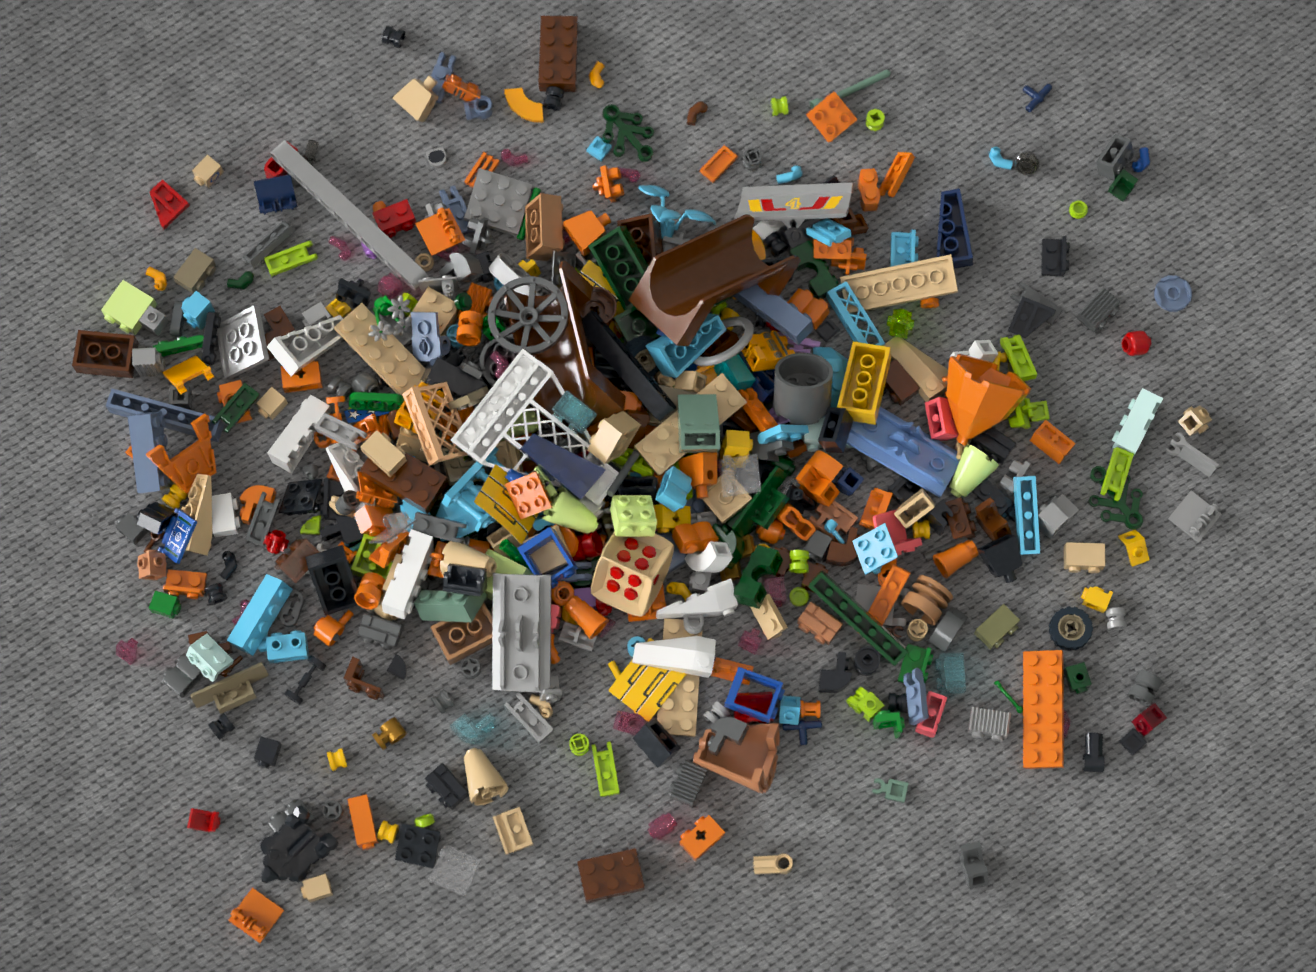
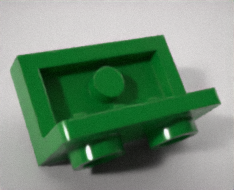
[873,710,905,738]

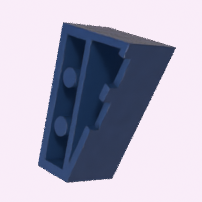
[738,346,775,405]

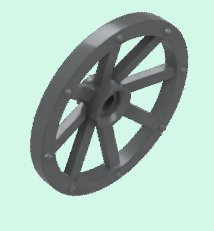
[488,276,569,355]

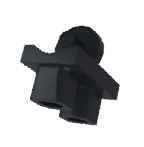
[336,278,371,308]

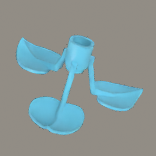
[638,185,716,239]

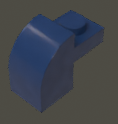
[832,467,864,496]

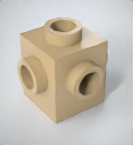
[1178,406,1212,436]

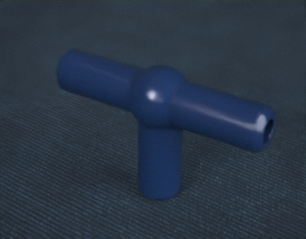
[1023,84,1052,112]
[783,720,822,745]

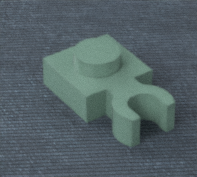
[872,778,908,803]

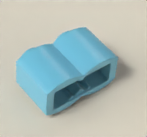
[656,466,692,512]

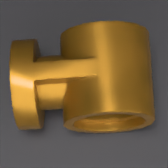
[372,717,407,751]

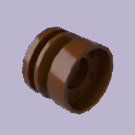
[578,287,617,326]

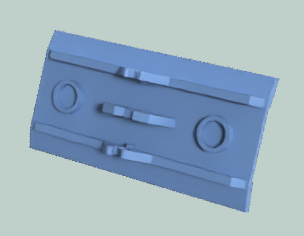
[847,407,962,498]

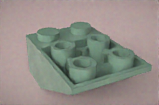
[677,394,720,453]

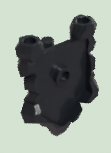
[260,805,339,883]

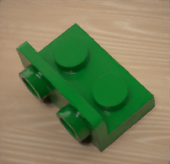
[897,644,933,684]

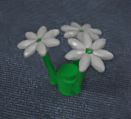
[368,295,412,342]

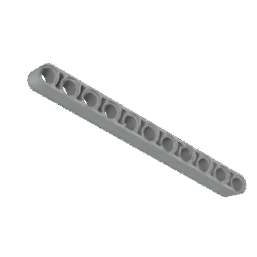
[270,140,428,290]

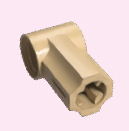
[753,854,793,874]

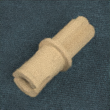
[654,371,676,388]

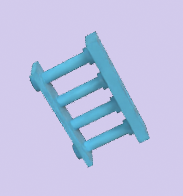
[441,447,528,532]

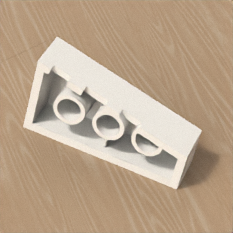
[267,315,343,376]
[267,395,332,474]
[382,529,434,620]

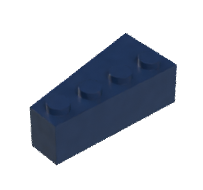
[937,188,973,269]
[519,434,606,500]

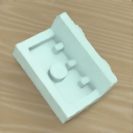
[186,634,234,682]

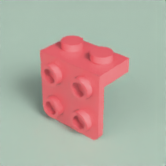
[873,509,922,555]

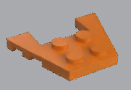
[146,414,217,493]

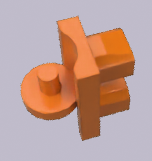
[593,165,624,202]
[831,247,867,275]
[352,413,383,445]
[427,541,447,578]

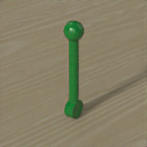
[994,680,1023,713]

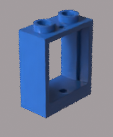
[518,527,578,589]
[725,667,785,723]

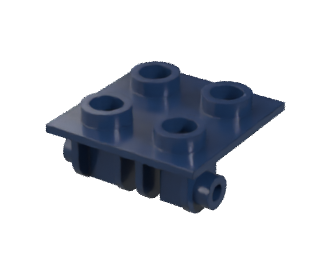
[254,175,298,215]

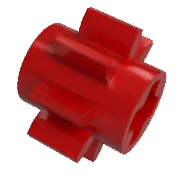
[263,530,289,554]

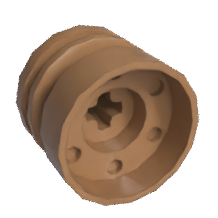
[901,575,953,626]

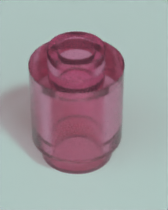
[647,812,677,840]

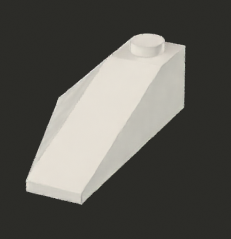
[656,579,738,619]
[632,636,716,678]

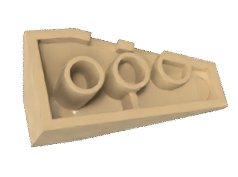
[884,335,948,402]
[181,474,212,556]

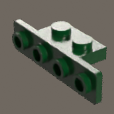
[732,466,789,537]

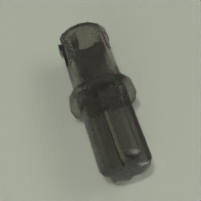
[302,140,319,166]

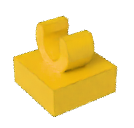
[518,259,541,277]
[325,299,352,318]

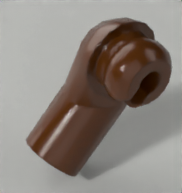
[687,101,708,126]

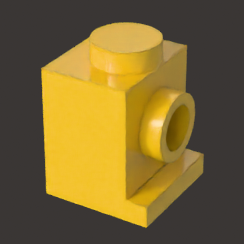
[1081,587,1113,613]

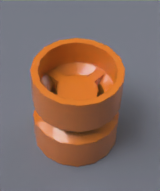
[456,311,484,346]
[354,572,386,609]

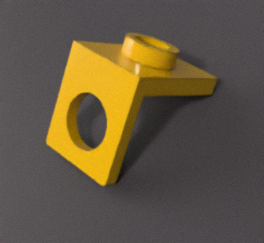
[1118,530,1149,567]

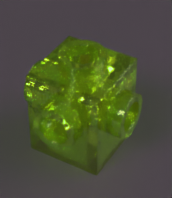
[886,309,914,339]

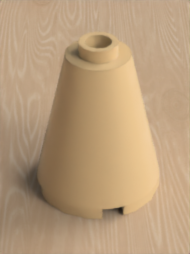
[440,541,497,577]
[464,748,508,806]

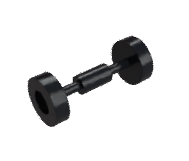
[284,655,326,705]

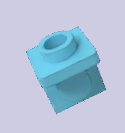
[779,695,800,725]

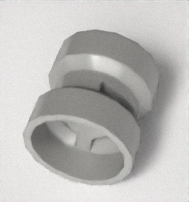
[1106,607,1127,630]
[703,701,730,723]

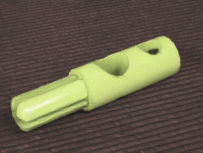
[534,466,558,498]

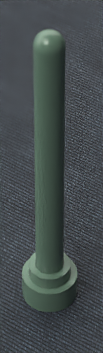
[810,70,891,109]

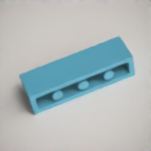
[1013,476,1040,555]
[227,574,293,656]

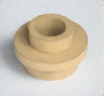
[415,253,434,272]

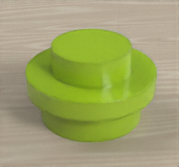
[1069,200,1088,219]

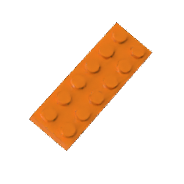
[1023,650,1064,769]

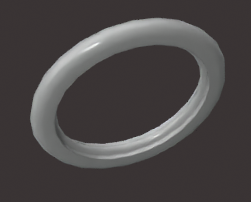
[693,317,754,366]

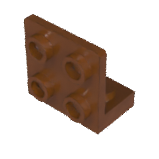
[275,539,319,583]
[343,657,385,700]

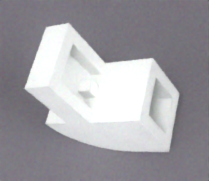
[950,340,998,362]

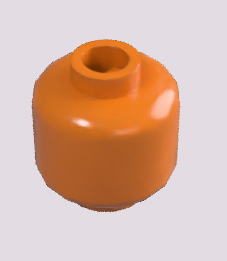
[756,519,786,544]
[551,581,575,606]

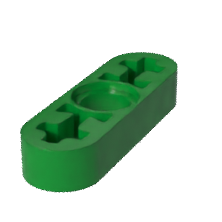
[348,392,405,412]

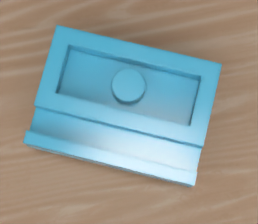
[806,218,851,247]

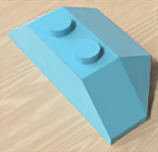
[813,347,848,417]
[436,485,496,542]

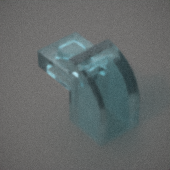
[450,713,496,745]

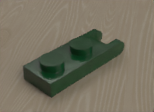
[212,383,260,433]

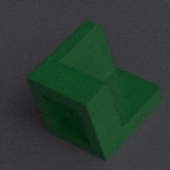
[1108,169,1139,201]

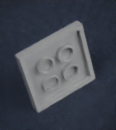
[464,168,532,237]
[216,306,269,379]

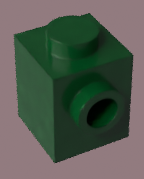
[1063,662,1092,695]

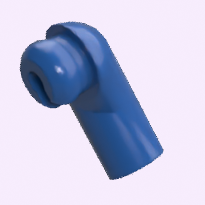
[1132,147,1150,172]

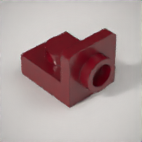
[1132,703,1167,737]

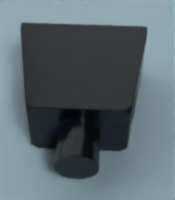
[977,533,1022,583]

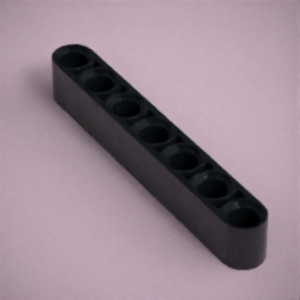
[581,310,677,422]

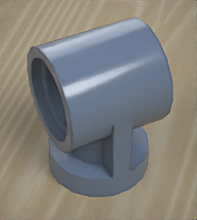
[463,96,493,120]

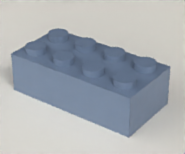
[128,411,172,493]

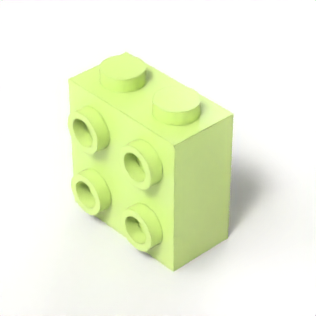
[101,280,157,335]
[610,495,657,537]

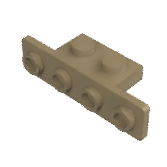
[190,662,269,714]

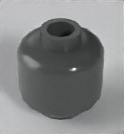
[351,372,380,393]

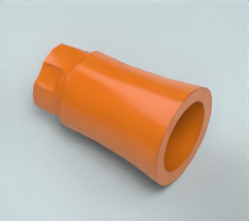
[933,540,979,579]
[564,595,609,640]

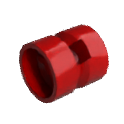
[573,531,603,562]

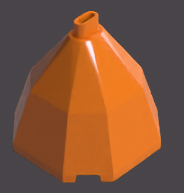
[947,354,1031,445]

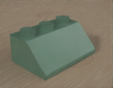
[414,590,487,623]

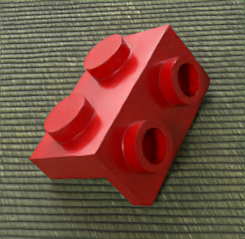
[372,199,416,238]
[734,692,774,724]

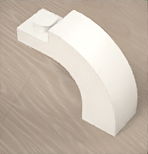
[685,541,733,573]

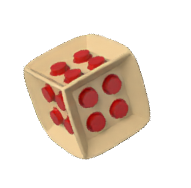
[591,531,674,616]

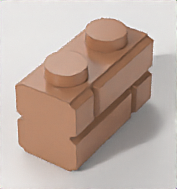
[797,601,843,645]

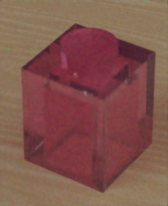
[764,577,786,608]

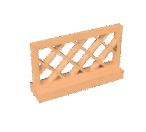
[403,382,468,466]

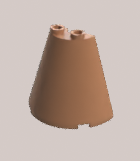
[693,723,780,793]

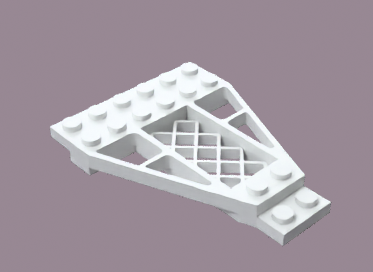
[450,349,619,506]

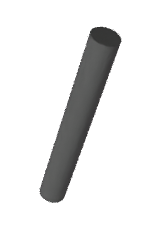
[607,450,640,497]

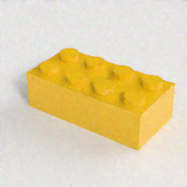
[837,341,891,425]

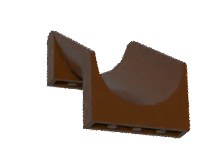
[629,214,801,346]
[504,260,626,439]

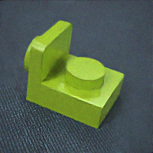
[857,692,884,722]

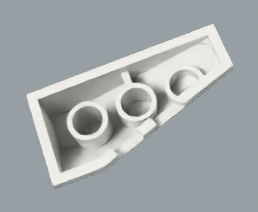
[326,442,380,513]

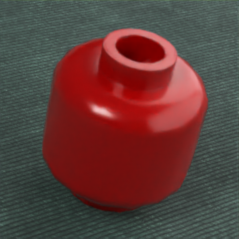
[1122,330,1151,356]

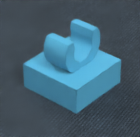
[586,136,612,162]

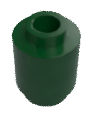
[767,455,796,477]

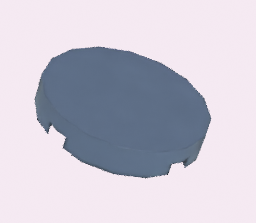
[1154,275,1192,312]

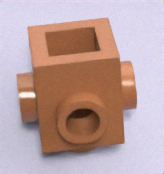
[137,550,167,580]

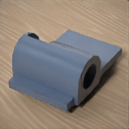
[411,312,451,361]

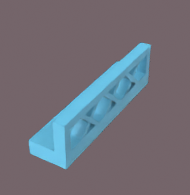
[826,281,885,346]

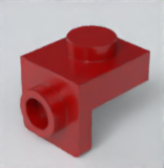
[187,808,220,833]

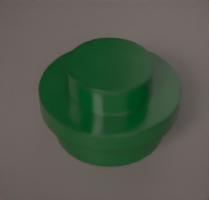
[454,292,472,311]

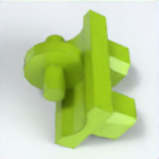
[1009,398,1038,429]

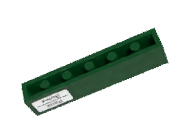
[808,570,908,666]

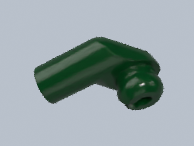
[227,271,254,289]

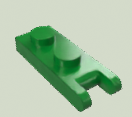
[153,335,204,357]

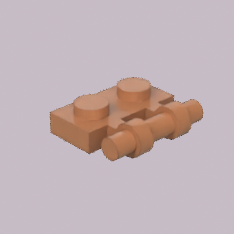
[808,500,858,543]

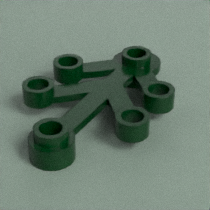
[602,104,654,162]
[1088,466,1143,530]

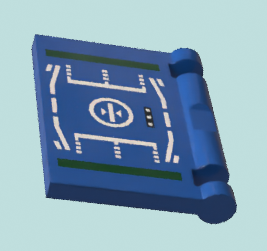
[158,508,197,564]

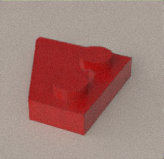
[149,179,190,230]

